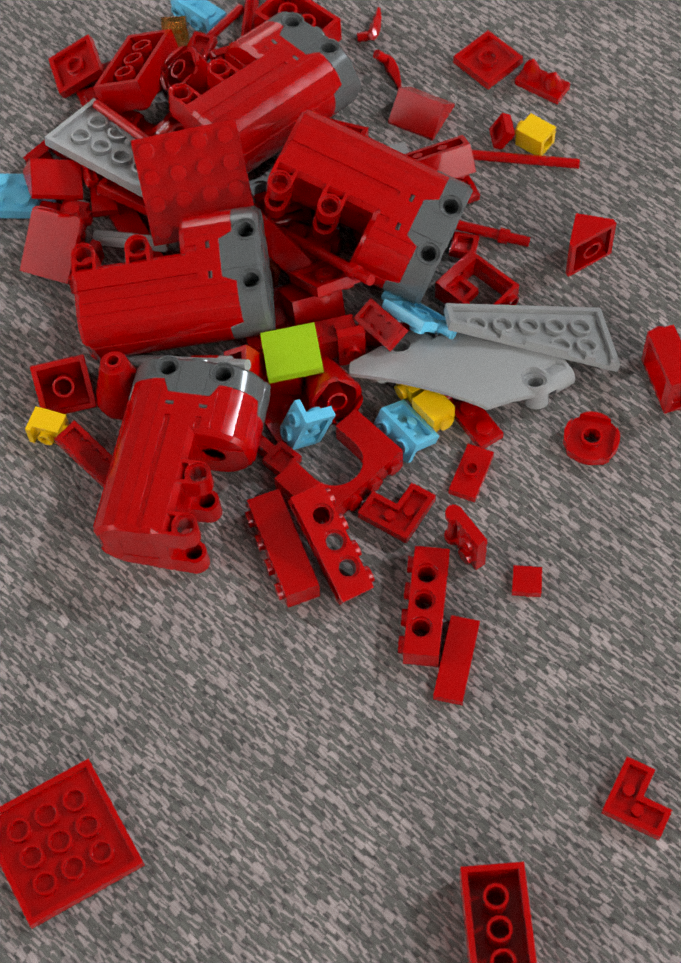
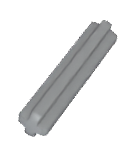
[93,230,170,252]

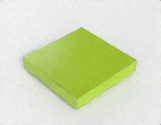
[260,322,324,384]

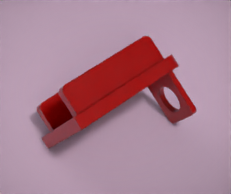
[20,206,84,284]

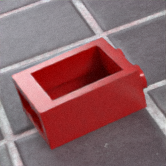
[435,250,519,305]
[641,324,681,414]

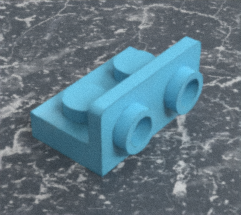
[170,0,226,34]
[280,399,336,450]
[374,399,440,463]

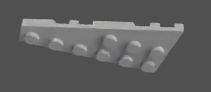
[45,98,143,198]
[444,303,621,372]

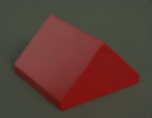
[388,87,455,141]
[23,158,83,200]
[565,213,617,277]
[277,285,345,327]
[30,354,97,414]

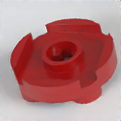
[563,411,620,465]

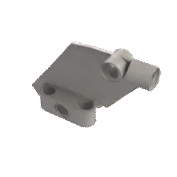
[349,330,575,410]

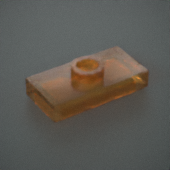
[161,16,191,47]

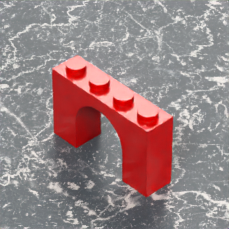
[274,409,403,524]

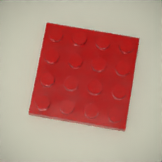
[130,119,254,247]
[0,758,145,929]

